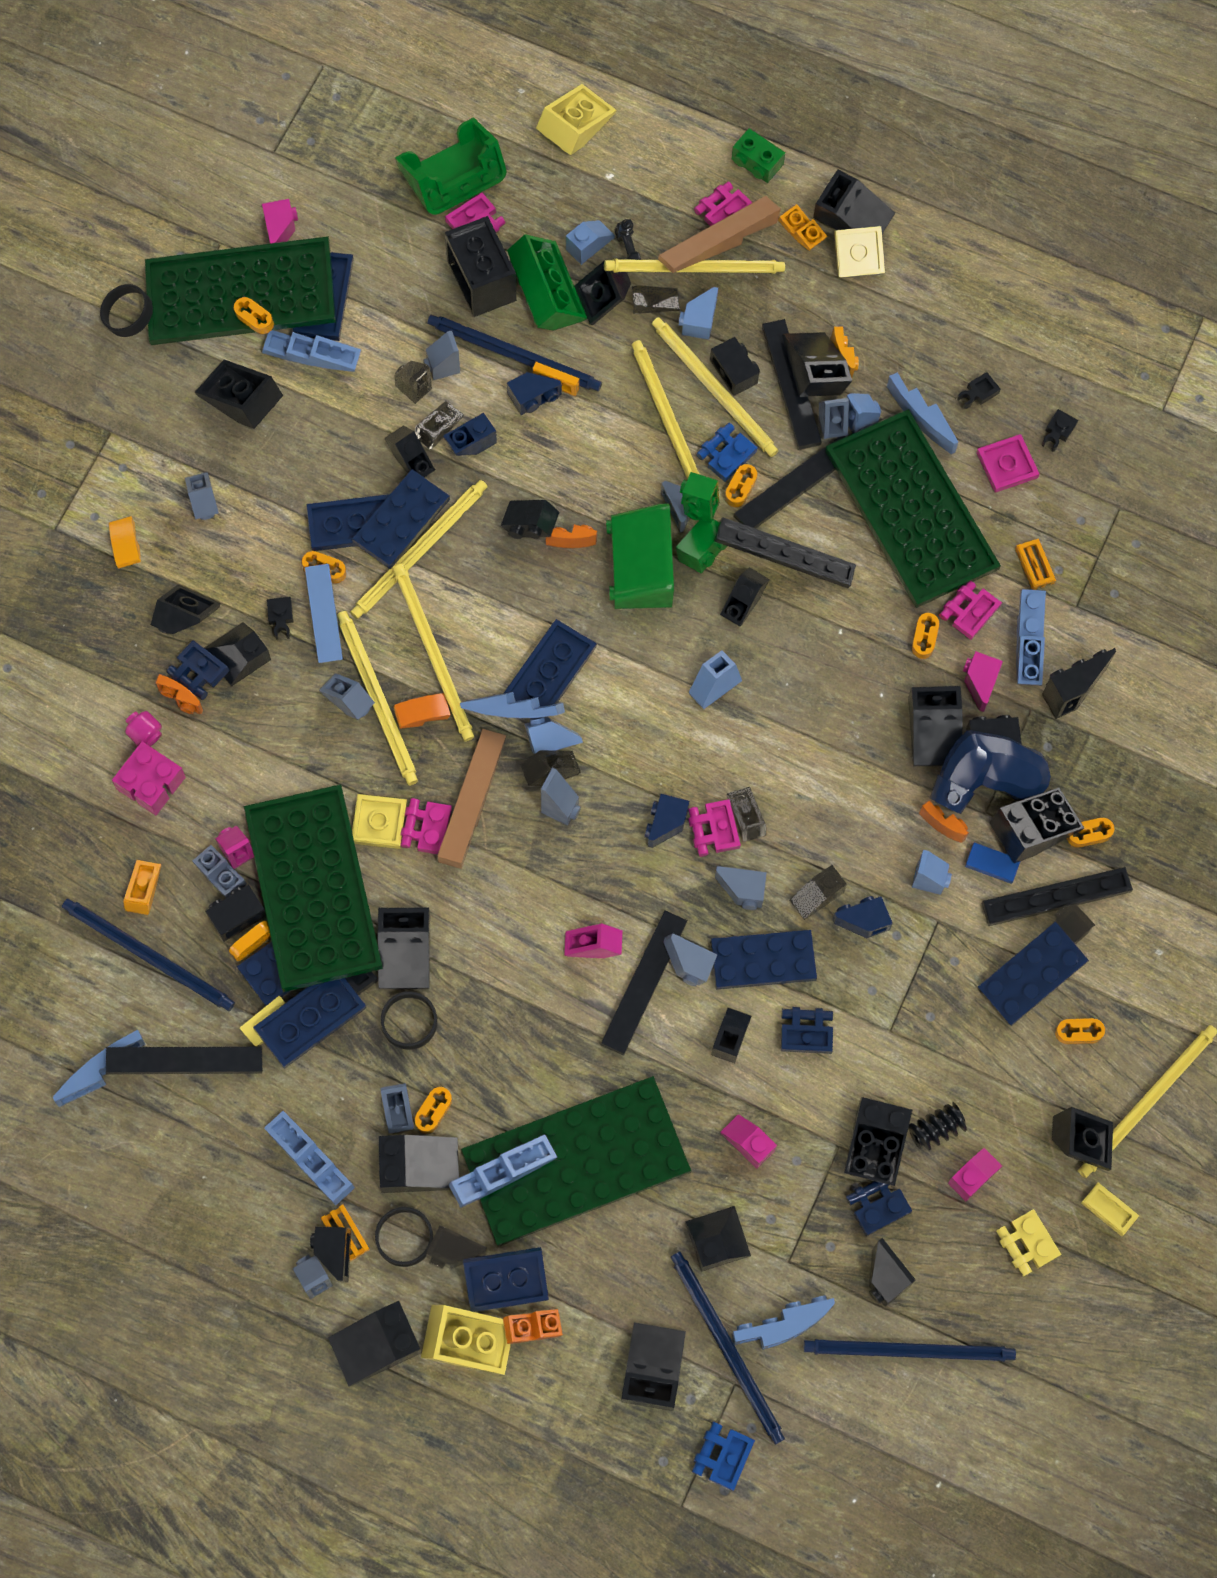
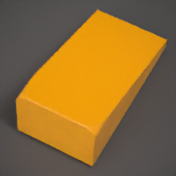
[123,860,161,915]

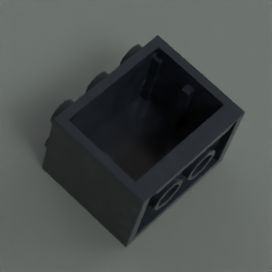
[445,216,517,317]

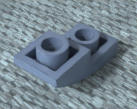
[192,845,247,898]

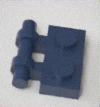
[167,640,230,700]
[781,1007,833,1054]
[846,1181,913,1237]

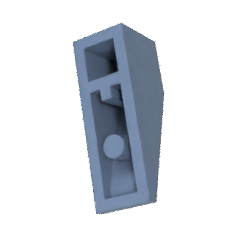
[541,768,581,826]

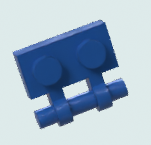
[696,423,758,482]
[692,1422,755,1491]

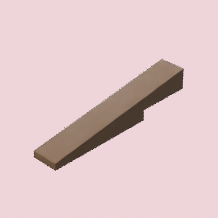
[658,196,781,273]
[437,729,506,869]

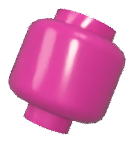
[125,711,162,747]

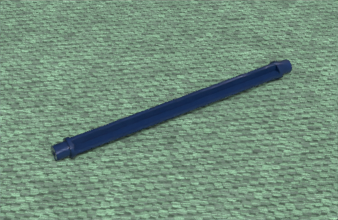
[427,314,602,392]
[62,898,235,1011]
[671,1251,785,1445]
[804,1339,1016,1362]

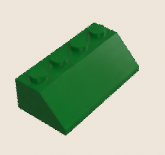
[507,234,587,331]

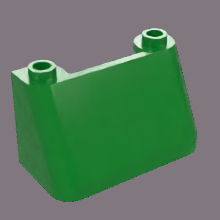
[395,117,507,215]
[606,503,674,609]

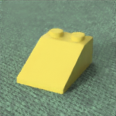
[536,84,617,155]
[421,1305,511,1375]

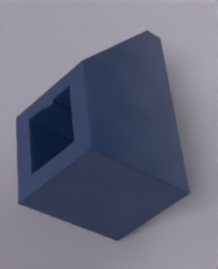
[507,372,562,415]
[443,413,497,456]
[644,794,690,848]
[832,896,893,938]

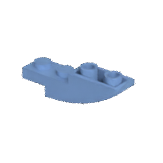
[1016,589,1046,686]
[732,1296,835,1350]

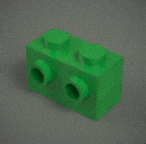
[731,128,786,183]
[680,472,720,523]
[676,519,727,574]

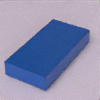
[965,842,1020,884]

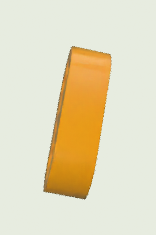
[234,297,274,334]
[725,464,757,508]
[302,551,347,584]
[912,613,939,659]
[1067,818,1114,848]
[229,921,271,961]
[1055,1018,1105,1044]
[415,1087,452,1134]

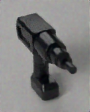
[614,219,641,260]

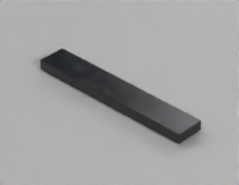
[762,319,822,450]
[734,436,846,529]
[714,517,856,588]
[981,867,1133,926]
[601,910,688,1056]
[106,1046,263,1075]

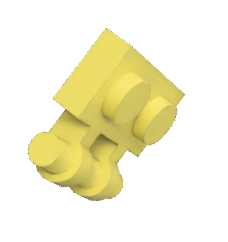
[996,1209,1062,1276]

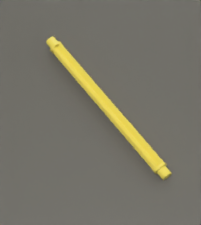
[604,259,785,274]
[652,317,779,457]
[632,340,699,479]
[350,480,488,619]
[393,564,474,742]
[337,611,418,786]
[1078,1025,1217,1178]

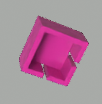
[112,741,186,816]

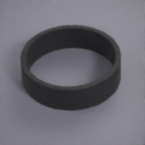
[100,284,153,337]
[381,991,437,1050]
[375,1207,433,1267]

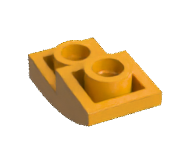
[778,204,828,251]
[830,326,859,378]
[109,516,141,569]

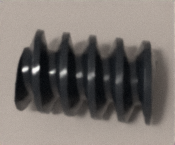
[908,1102,967,1151]

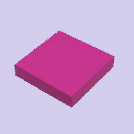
[976,434,1040,493]

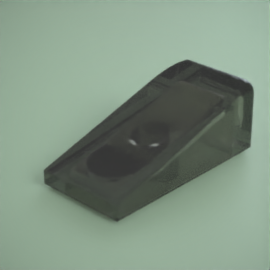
[631,286,680,314]
[415,401,464,449]
[727,787,766,842]

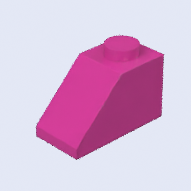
[262,199,298,244]
[963,651,1003,712]
[215,826,254,869]
[564,923,623,958]
[720,1114,777,1169]
[948,1148,1002,1202]

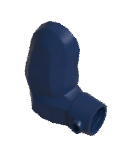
[930,730,1051,814]

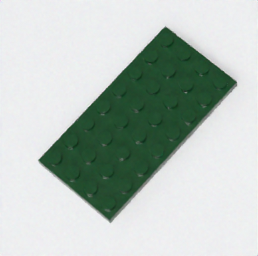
[145,236,336,345]
[825,409,1001,608]
[244,784,383,992]
[461,1076,691,1247]

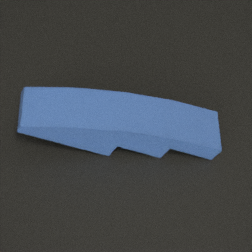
[262,330,361,372]
[887,372,958,454]
[305,564,343,663]
[460,692,565,718]
[53,1030,146,1107]
[264,1111,355,1206]
[449,1135,557,1208]

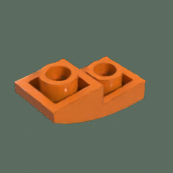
[546,524,597,548]
[156,674,203,714]
[393,693,451,729]
[919,800,969,843]
[503,1309,563,1344]

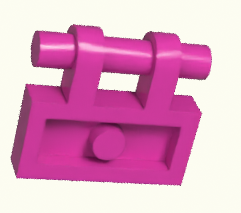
[694,181,752,226]
[445,193,506,233]
[939,581,1002,640]
[400,798,452,854]
[688,799,741,857]

